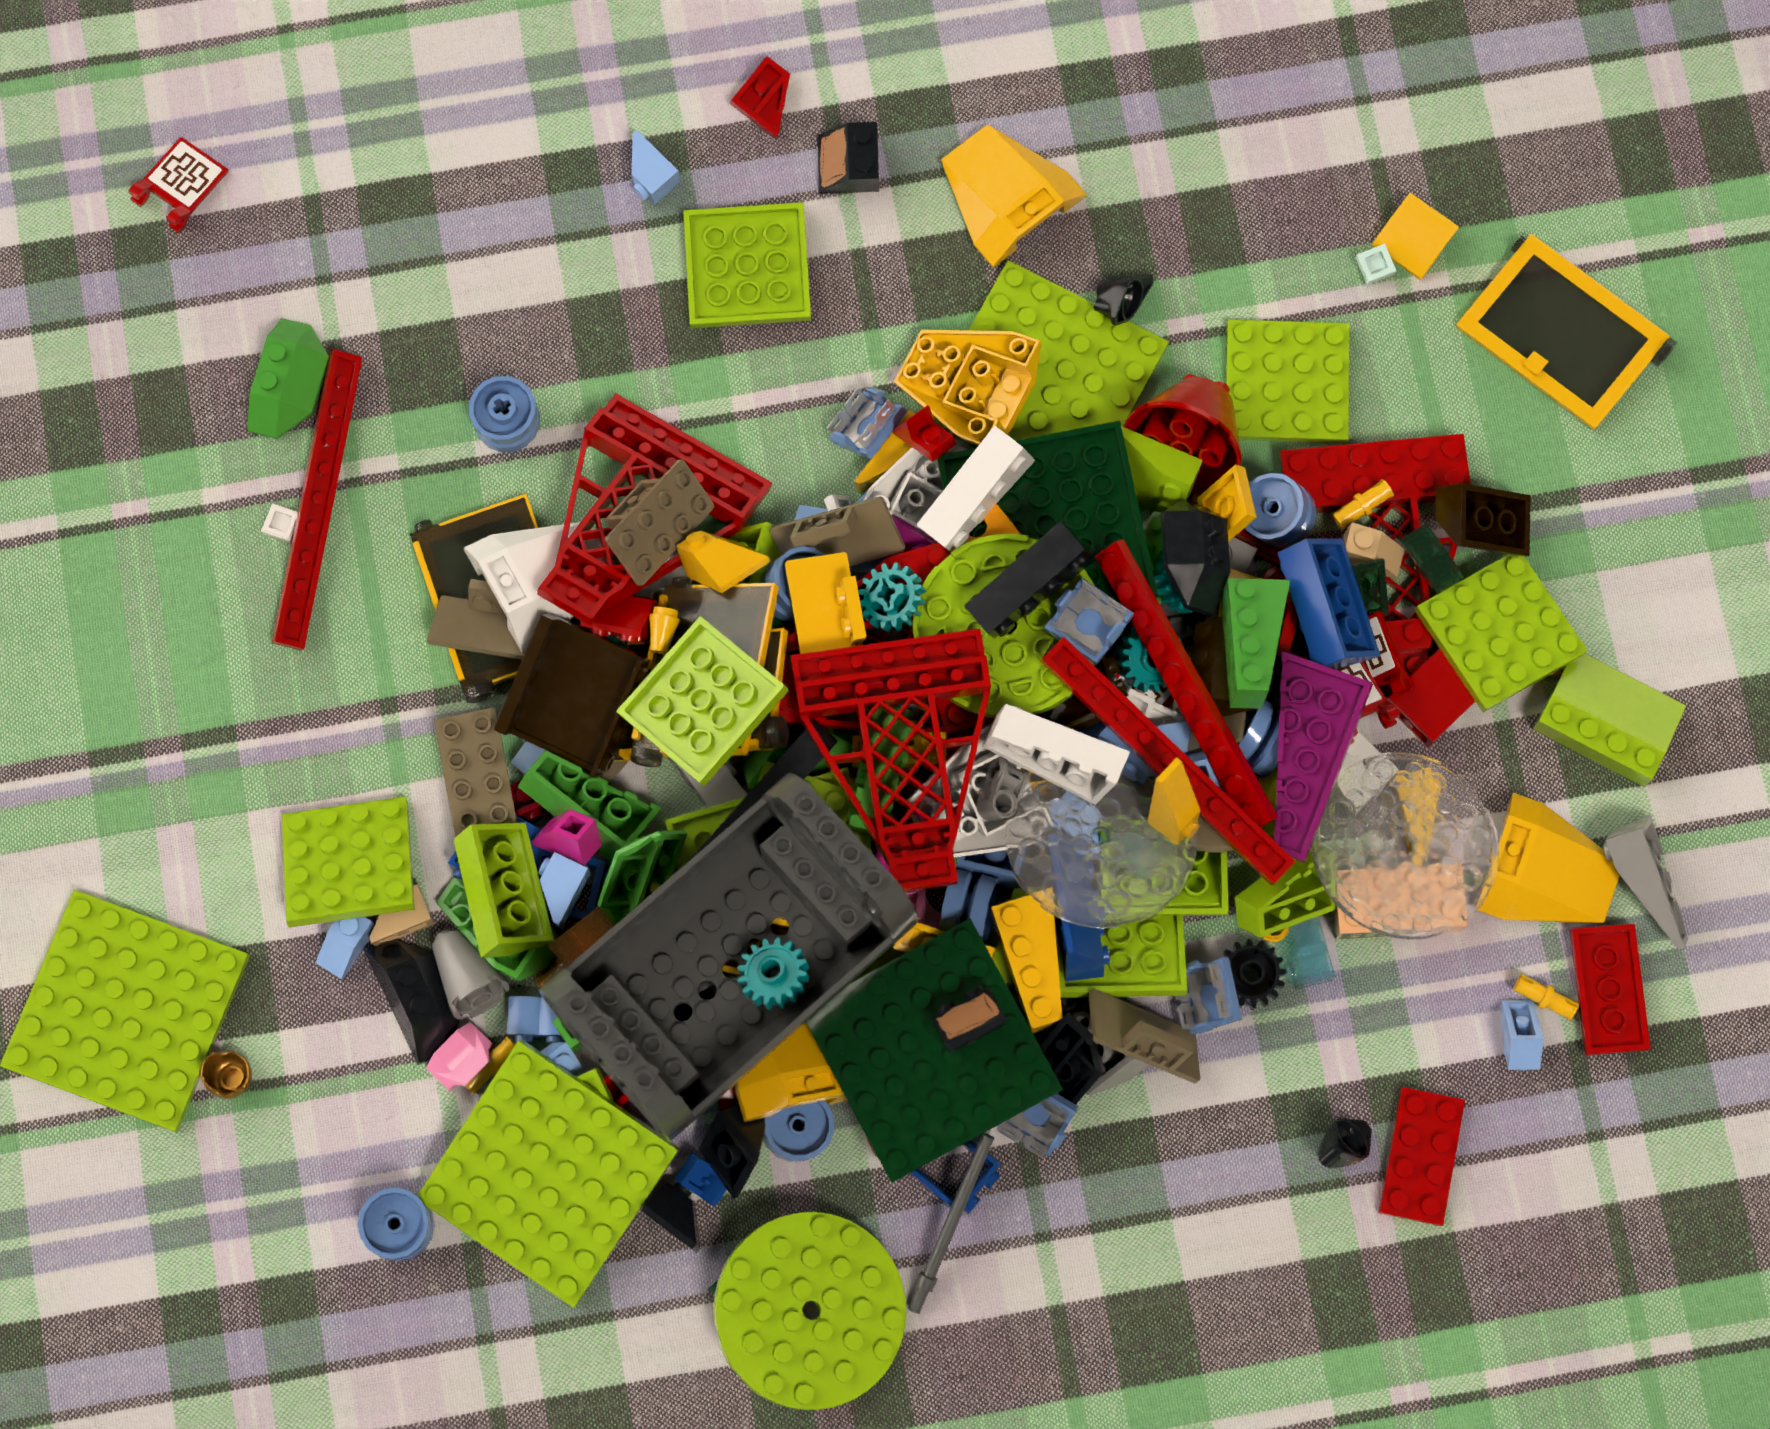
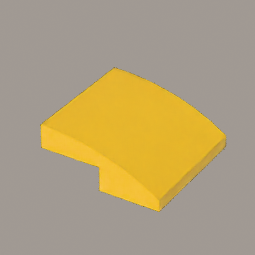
[1372,193,1459,281]

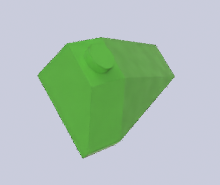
[436,877,563,982]

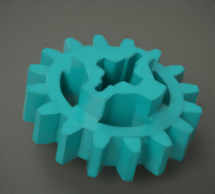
[858,562,926,632]

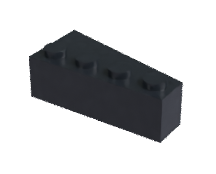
[964,521,1097,638]

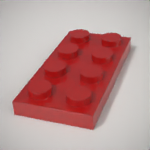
[1569,924,1651,1056]
[1378,1087,1465,1227]

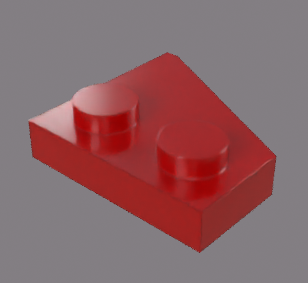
[730,56,790,139]

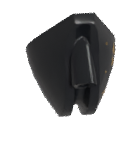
[1094,274,1154,326]
[1317,1118,1372,1168]

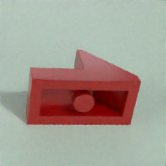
[893,405,956,462]

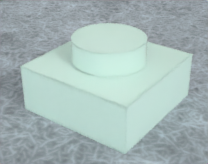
[1355,244,1396,285]

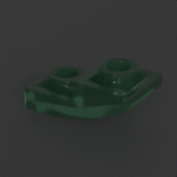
[1400,523,1463,594]

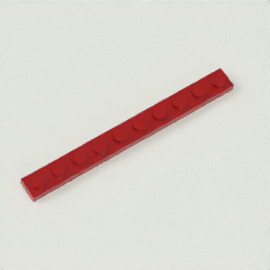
[272,349,363,651]
[1095,539,1278,827]
[1040,637,1296,886]

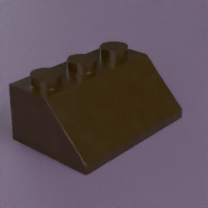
[1435,483,1531,557]
[1191,616,1256,717]

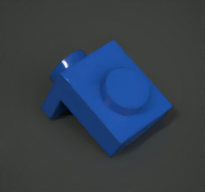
[674,1153,727,1207]

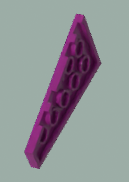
[1274,651,1373,863]

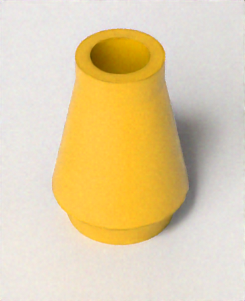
[649,606,680,655]

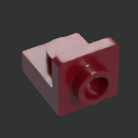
[511,780,547,823]

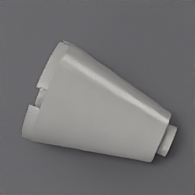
[432,929,509,1020]

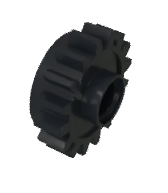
[1223,939,1286,1010]

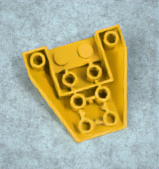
[941,124,1087,268]
[894,330,1041,446]
[1473,793,1620,924]
[735,1022,848,1122]

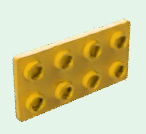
[785,552,866,654]

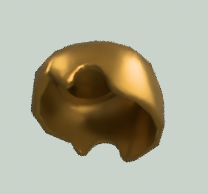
[200,1050,253,1099]

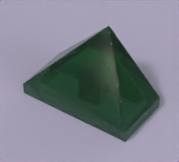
[1352,558,1389,616]

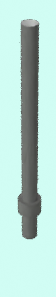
[908,1133,994,1314]

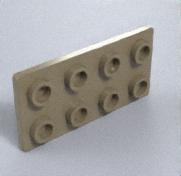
[604,460,715,586]
[770,496,905,567]
[427,579,526,660]
[434,708,517,837]
[1089,989,1200,1084]

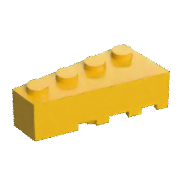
[990,888,1062,1033]

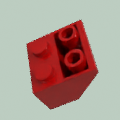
[580,595,659,643]

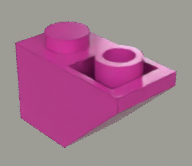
[532,809,602,866]

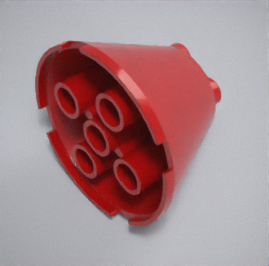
[1123,374,1242,495]

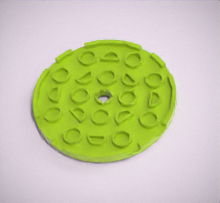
[913,534,1095,718]
[713,1212,906,1410]

